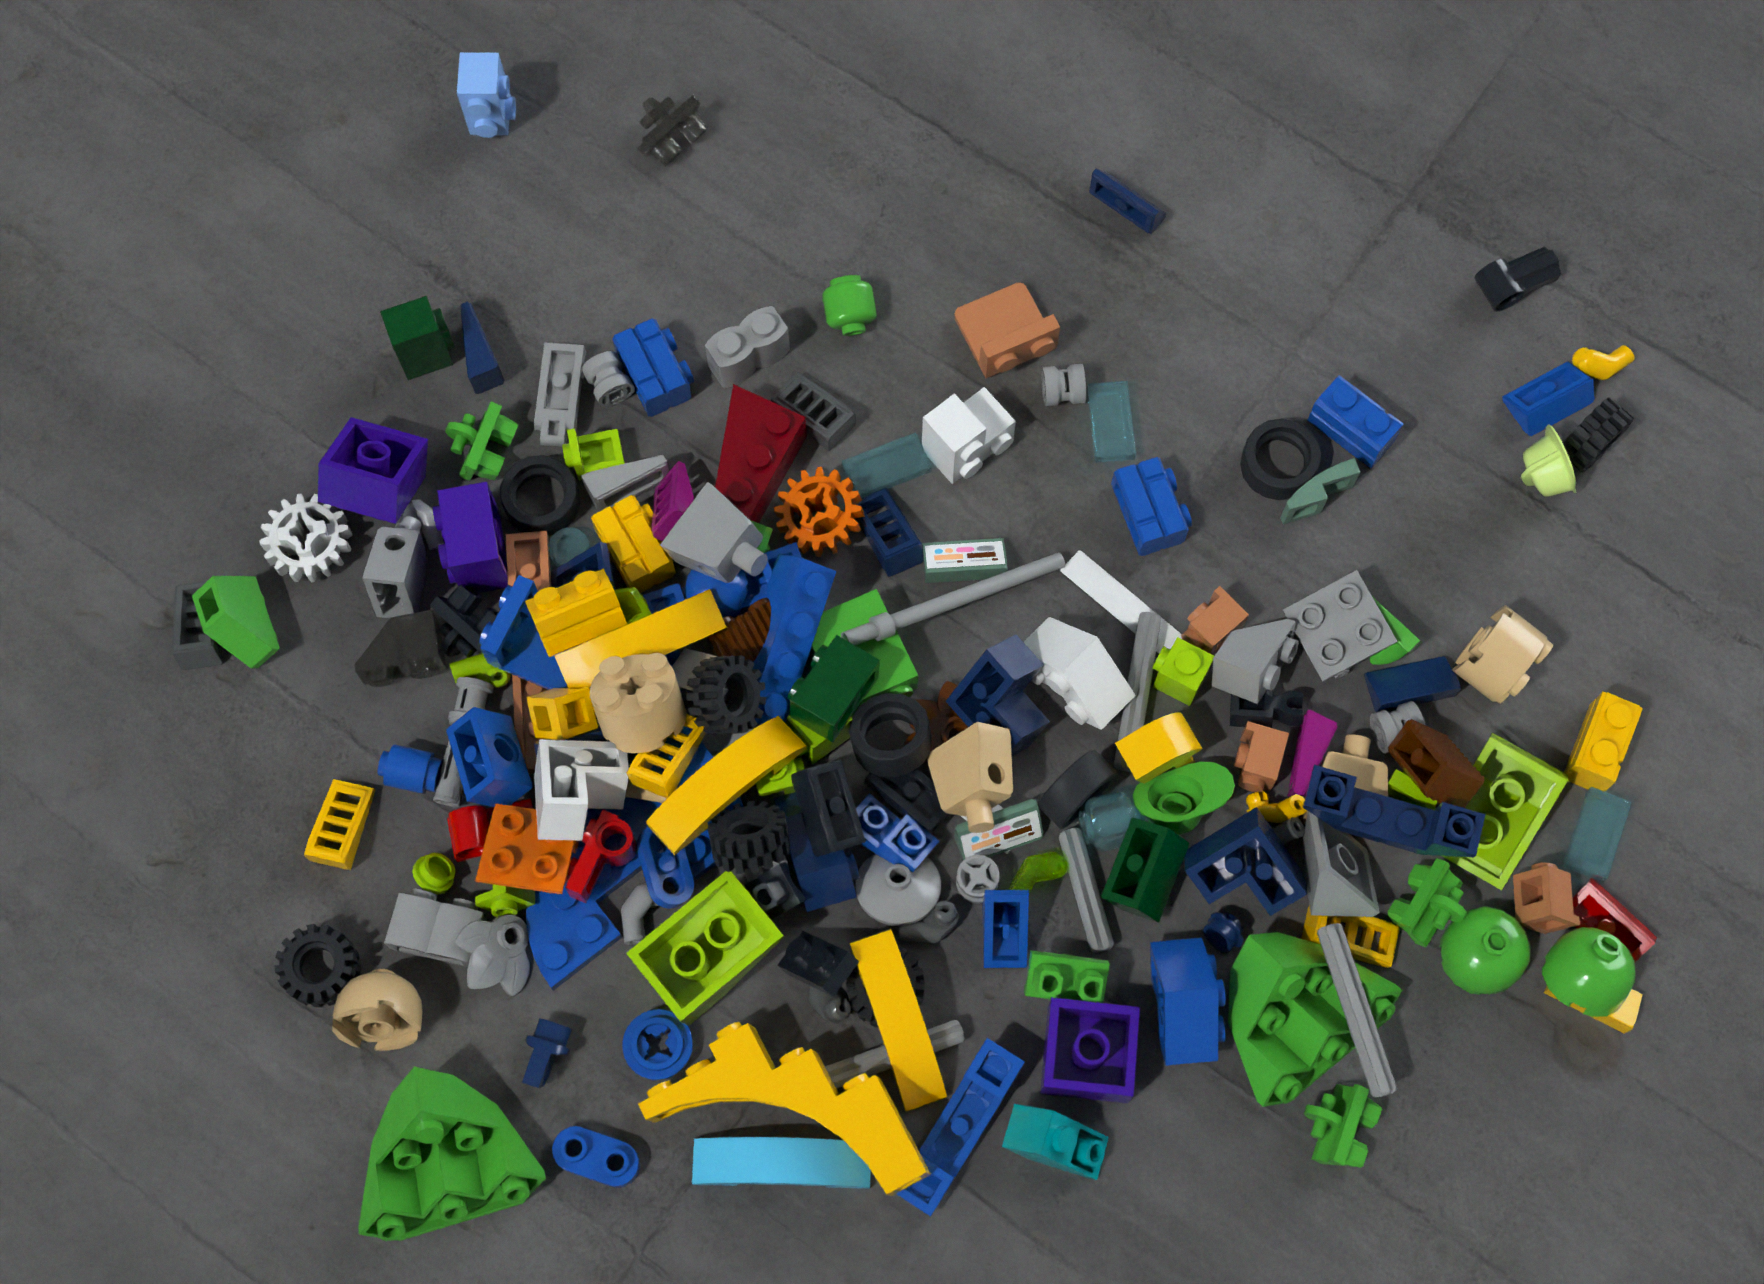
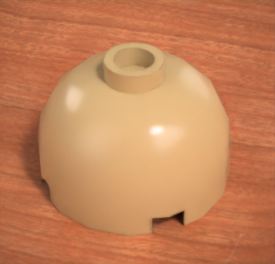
[332,969,422,1051]

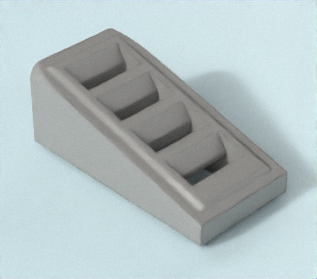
[581,455,669,512]

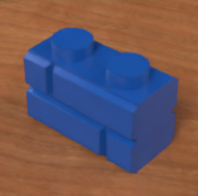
[612,318,694,417]
[1307,375,1404,469]
[1111,457,1192,556]

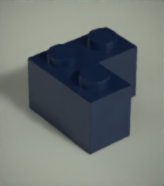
[946,634,1050,756]
[1185,807,1307,916]

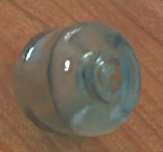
[1079,791,1145,852]

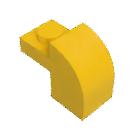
[1115,712,1203,784]

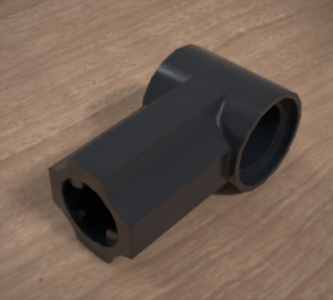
[1474,246,1561,312]

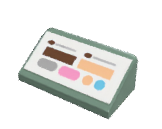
[922,538,1008,583]
[954,799,1043,860]

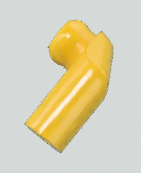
[1572,345,1634,380]
[1246,791,1307,824]

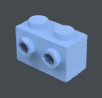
[457,53,516,138]

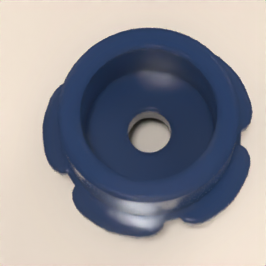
[1203,912,1244,953]

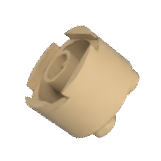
[1452,605,1553,704]
[590,653,687,753]

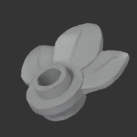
[454,914,530,996]

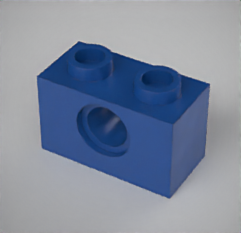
[446,707,533,807]

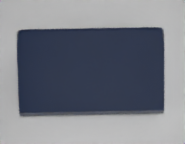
[1089,168,1167,234]
[1364,656,1461,712]

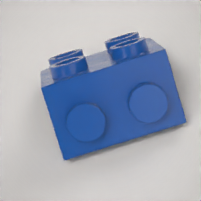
[479,575,590,690]

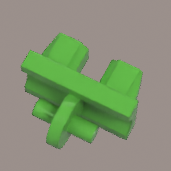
[445,402,518,481]
[1388,858,1467,947]
[1024,950,1110,1003]
[1303,1084,1382,1167]

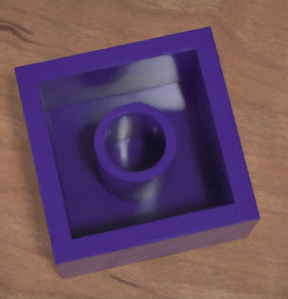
[318,417,428,524]
[433,482,508,593]
[1040,997,1140,1103]

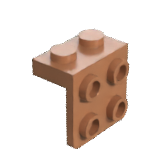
[954,283,1060,378]

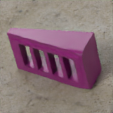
[652,461,694,541]
[1287,710,1338,798]

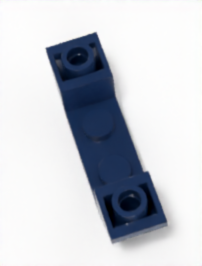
[1303,765,1486,857]

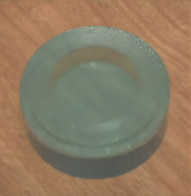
[548,528,590,567]

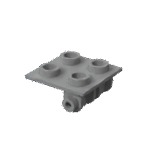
[1283,570,1398,682]

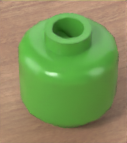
[822,275,877,336]

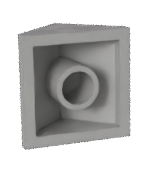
[1300,811,1380,917]

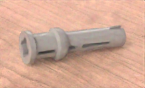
[433,677,494,807]

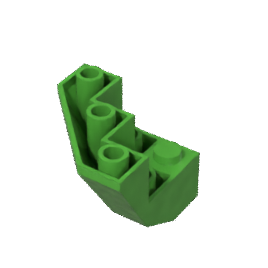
[1228,932,1402,1107]
[358,1067,546,1241]

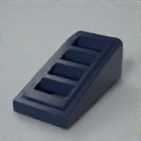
[461,301,505,394]
[856,488,923,577]

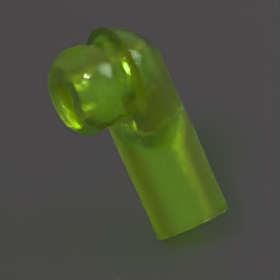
[1007,852,1068,894]

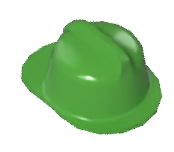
[1133,761,1235,835]

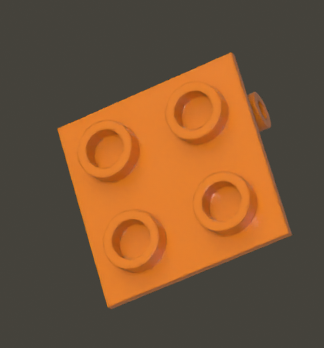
[475,803,579,895]

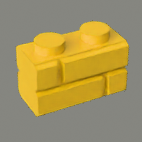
[591,495,676,593]
[525,568,627,657]
[1564,692,1643,794]

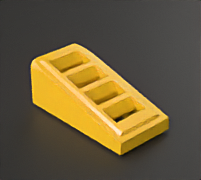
[626,714,706,798]
[304,779,375,871]
[1301,906,1400,968]

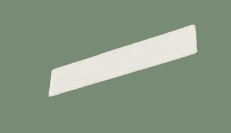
[1060,550,1182,653]

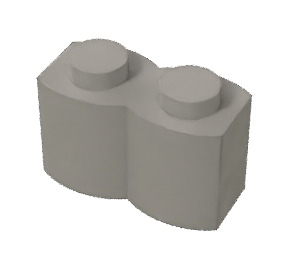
[705,306,790,388]
[384,889,487,967]

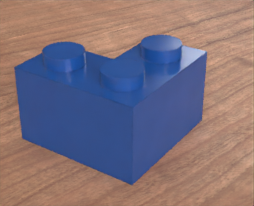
[1150,938,1226,1065]

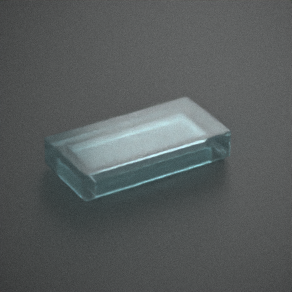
[1087,381,1136,462]
[842,432,932,498]
[1562,787,1632,882]

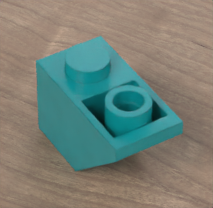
[1002,1104,1109,1180]

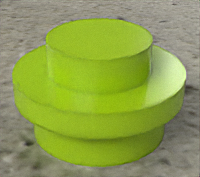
[412,853,455,894]

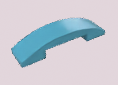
[692,1137,871,1189]

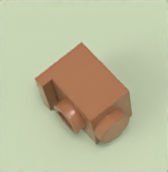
[1181,586,1249,655]
[1234,721,1289,792]
[1513,863,1580,934]

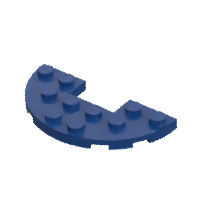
[526,786,716,991]

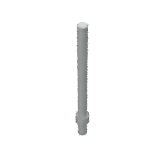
[841,552,1065,645]

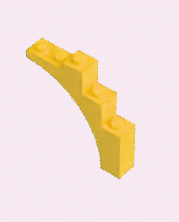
[638,1022,931,1196]

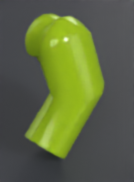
[449,653,511,688]

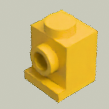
[526,687,598,740]

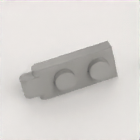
[534,342,586,447]

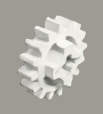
[259,494,353,582]

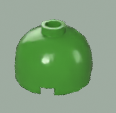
[1440,906,1531,995]
[1542,927,1635,1017]

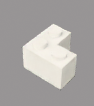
[922,387,1016,484]
[1024,617,1136,730]
[534,739,629,841]

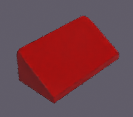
[1572,877,1657,962]

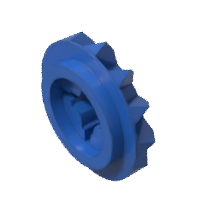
[622,1009,693,1081]

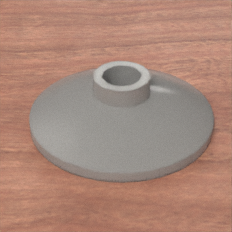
[856,853,941,926]

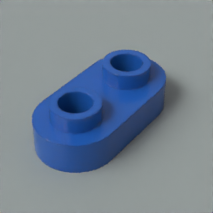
[636,826,694,909]
[552,1126,640,1188]

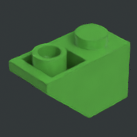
[192,576,280,668]

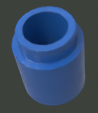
[377,744,443,794]

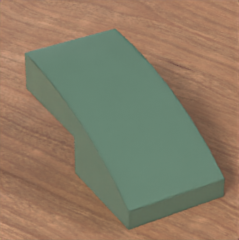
[1280,458,1360,524]

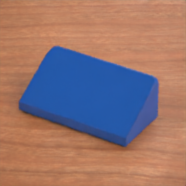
[1502,361,1594,436]

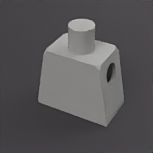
[660,482,768,583]
[362,516,428,621]

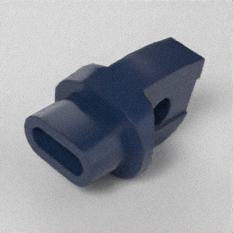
[522,1018,572,1088]

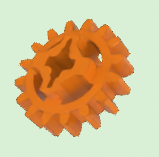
[774,467,864,557]

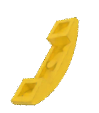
[555,589,727,689]
[646,716,807,855]
[849,929,947,1111]

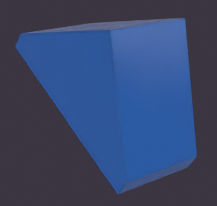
[982,890,1029,968]

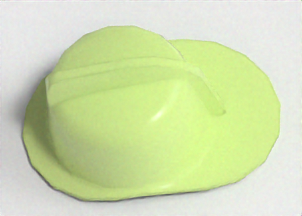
[1521,424,1577,497]

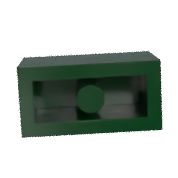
[380,296,455,380]
[788,635,880,743]
[1101,817,1189,923]

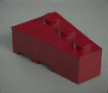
[715,384,807,523]

